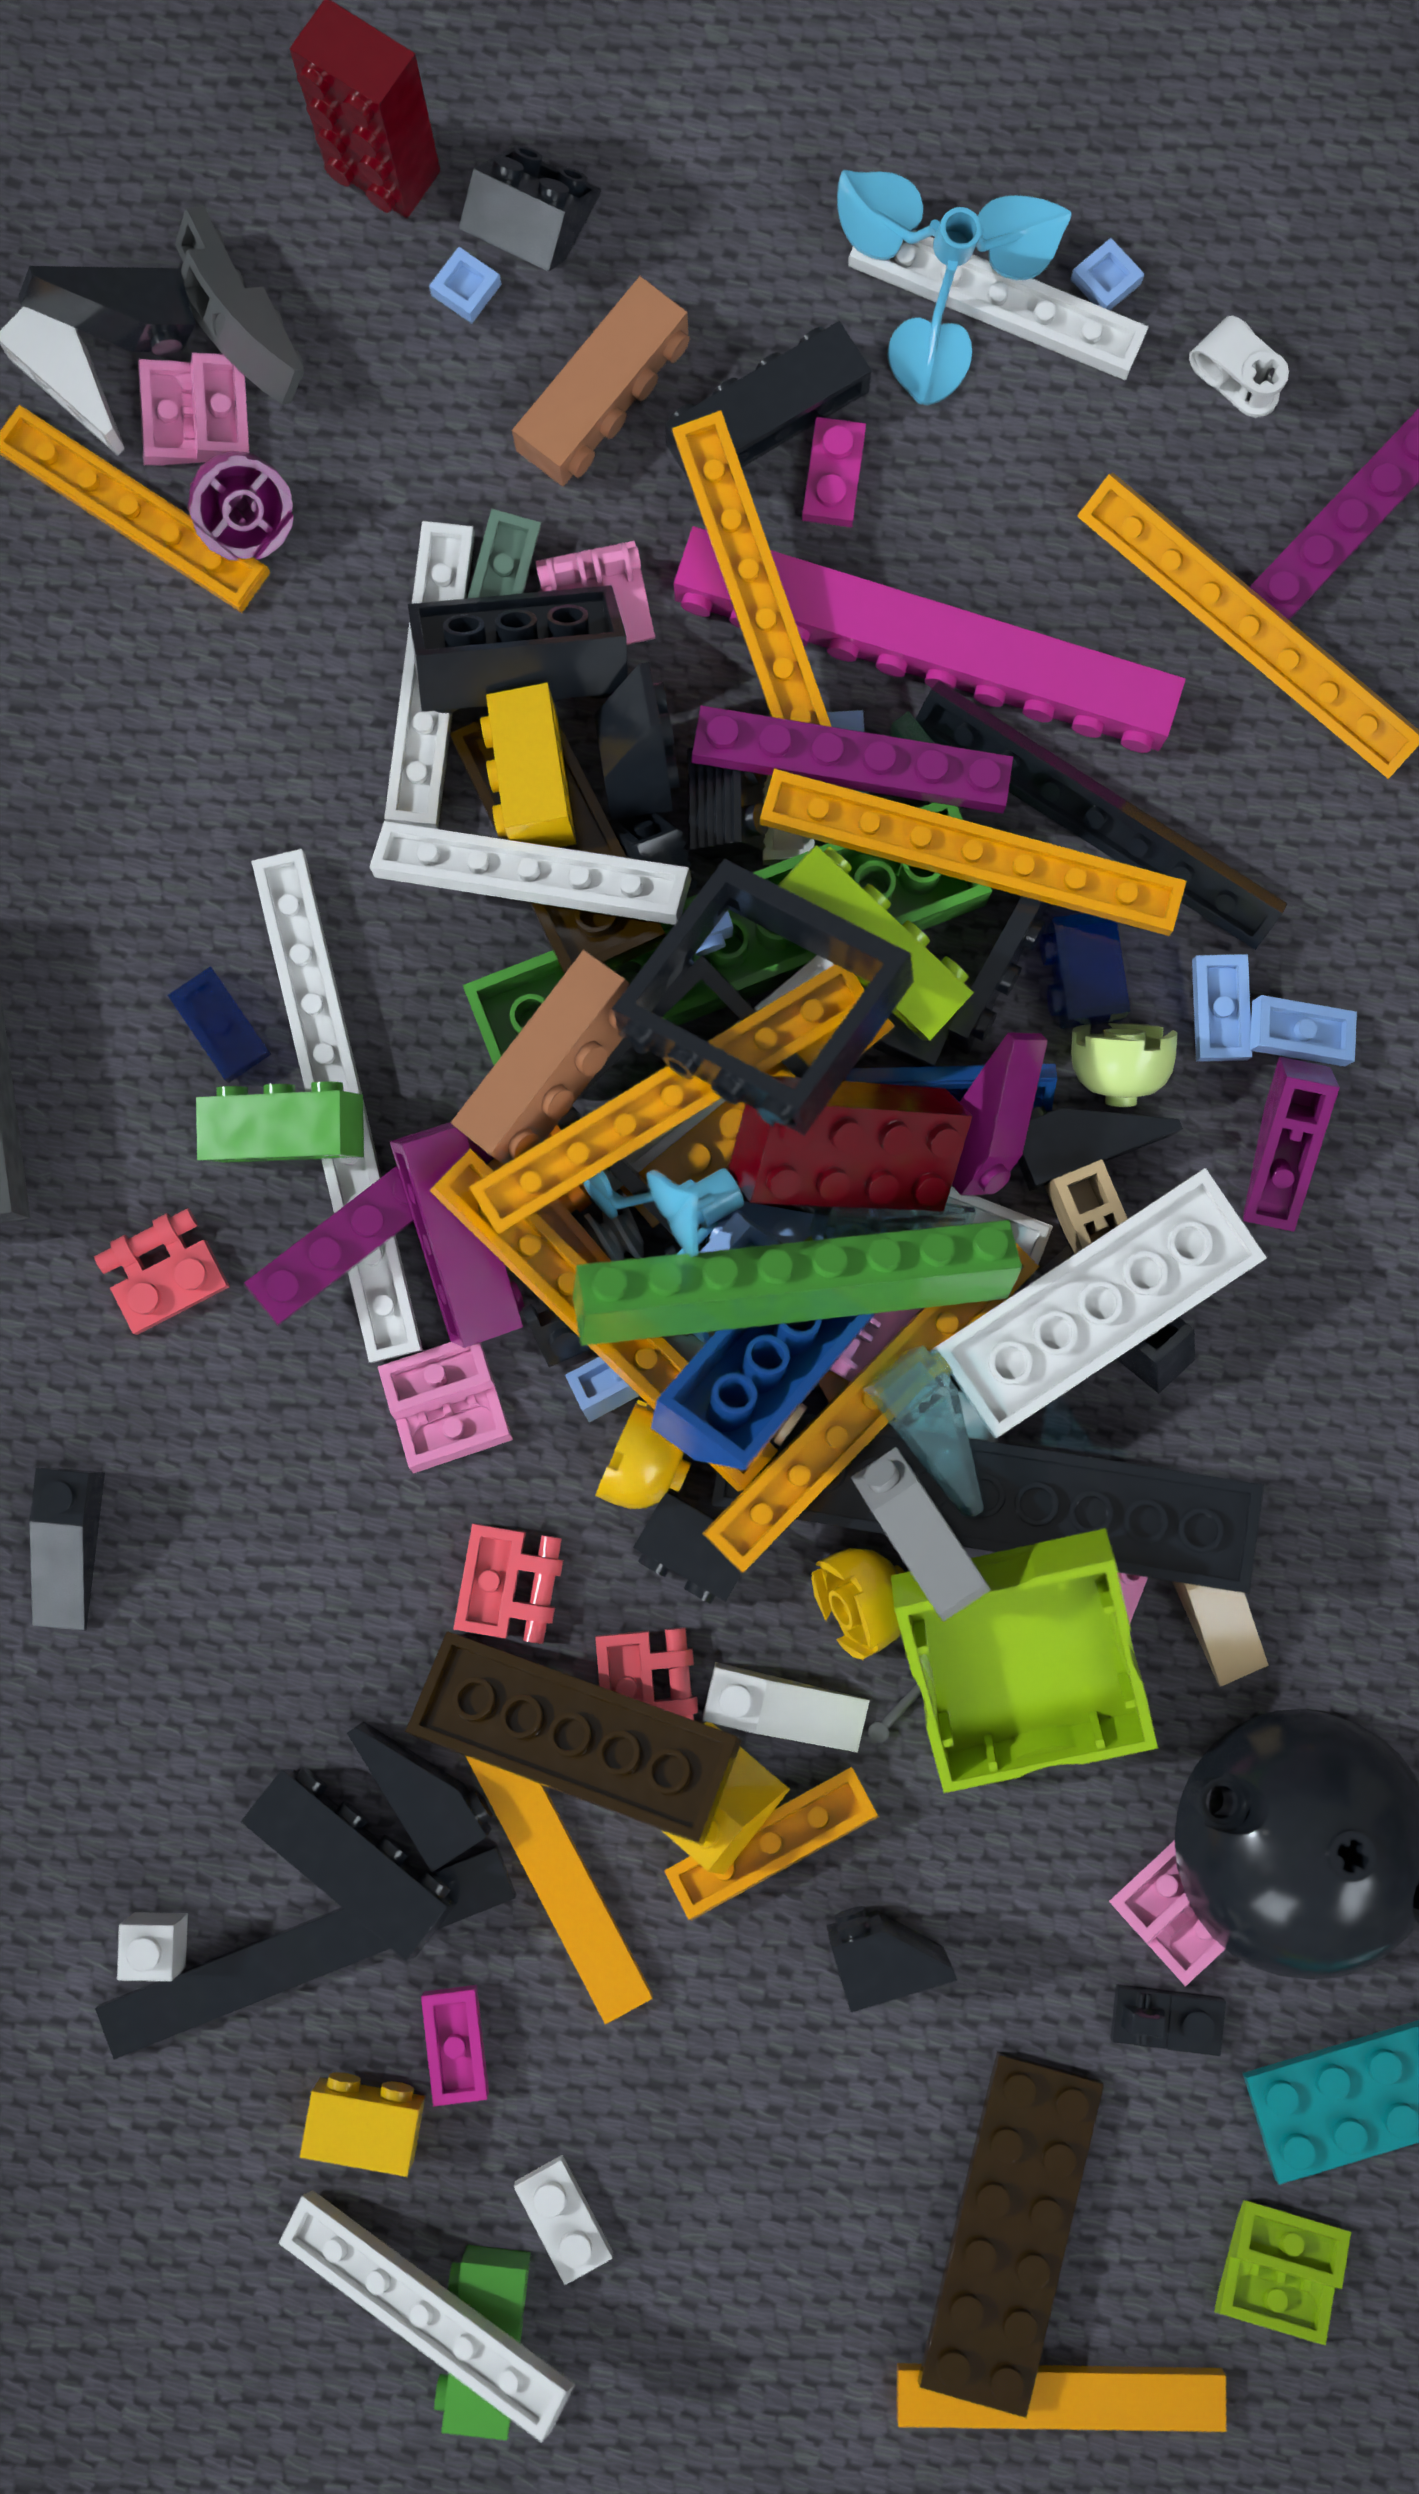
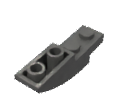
[175,206,304,405]

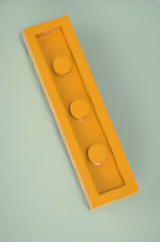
[664,1767,879,1921]

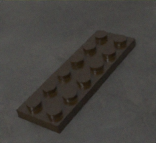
[450,720,666,974]
[405,1631,742,1846]
[918,2052,1104,2418]

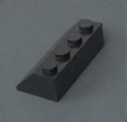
[408,585,628,713]

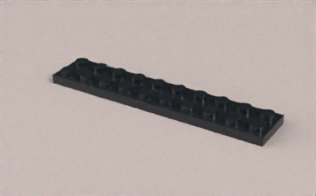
[711,1413,1264,1594]

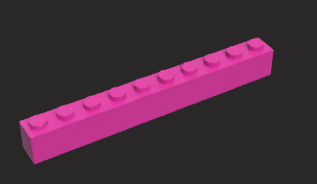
[674,526,1186,753]

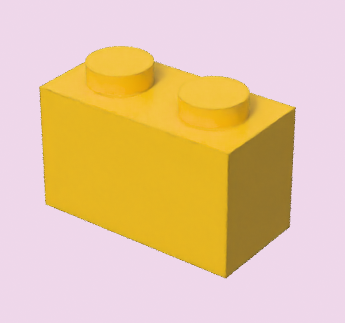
[299,2072,425,2177]

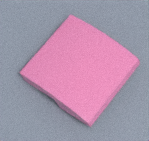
[138,353,249,465]
[378,1342,513,1474]
[1109,1841,1225,1987]

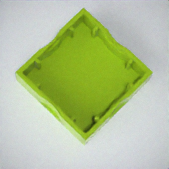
[891,1528,1158,1793]

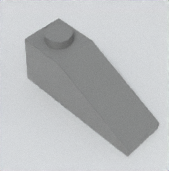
[851,1447,990,1621]

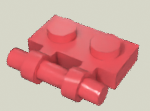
[94,1208,230,1335]
[453,1523,563,1644]
[595,1627,699,1720]

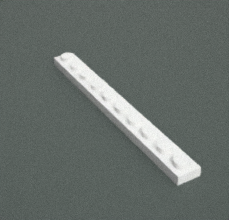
[251,849,423,1363]

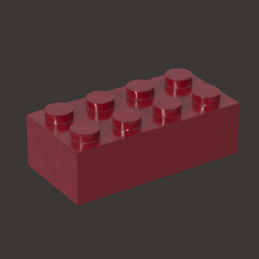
[289,0,441,219]
[728,1076,973,1212]

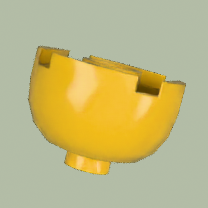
[595,1399,691,1509]
[811,1548,905,1660]

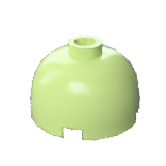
[1071,1023,1177,1107]

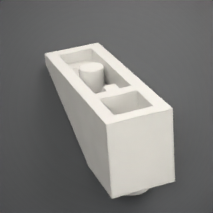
[0,307,125,456]
[703,1662,870,1752]

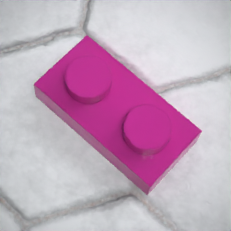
[802,417,866,527]
[421,1985,489,2107]

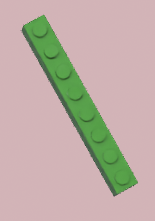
[573,1220,1022,1346]

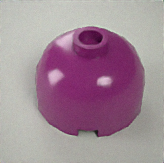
[188,451,294,561]

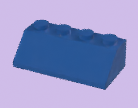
[651,1313,875,1470]

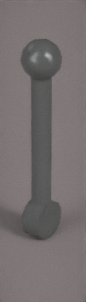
[868,1684,922,1743]

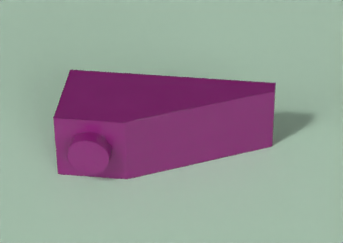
[952,1032,1048,1196]
[1243,1056,1340,1232]

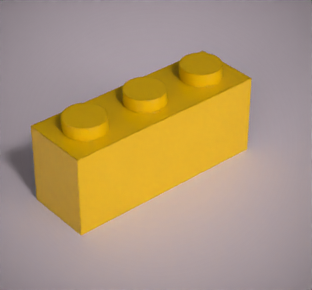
[480,682,576,847]

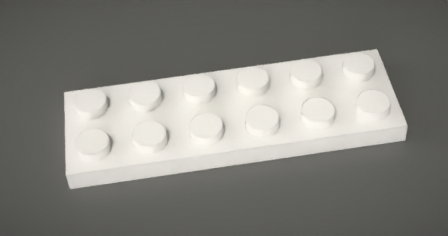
[934,1168,1267,1438]

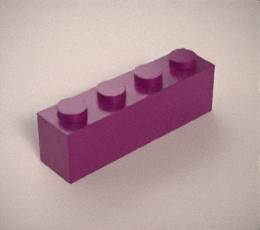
[390,1123,524,1348]

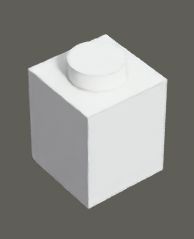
[117,1912,188,1981]

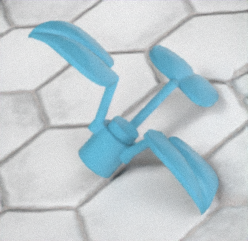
[837,170,1071,405]
[583,1168,744,1344]

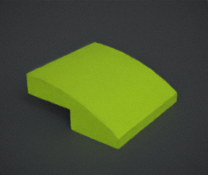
[1214,2200,1351,2346]

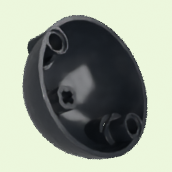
[1174,1709,1419,1980]

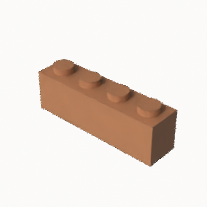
[512,276,690,487]
[451,950,630,1165]

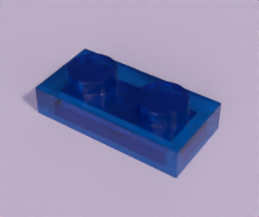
[168,966,272,1083]

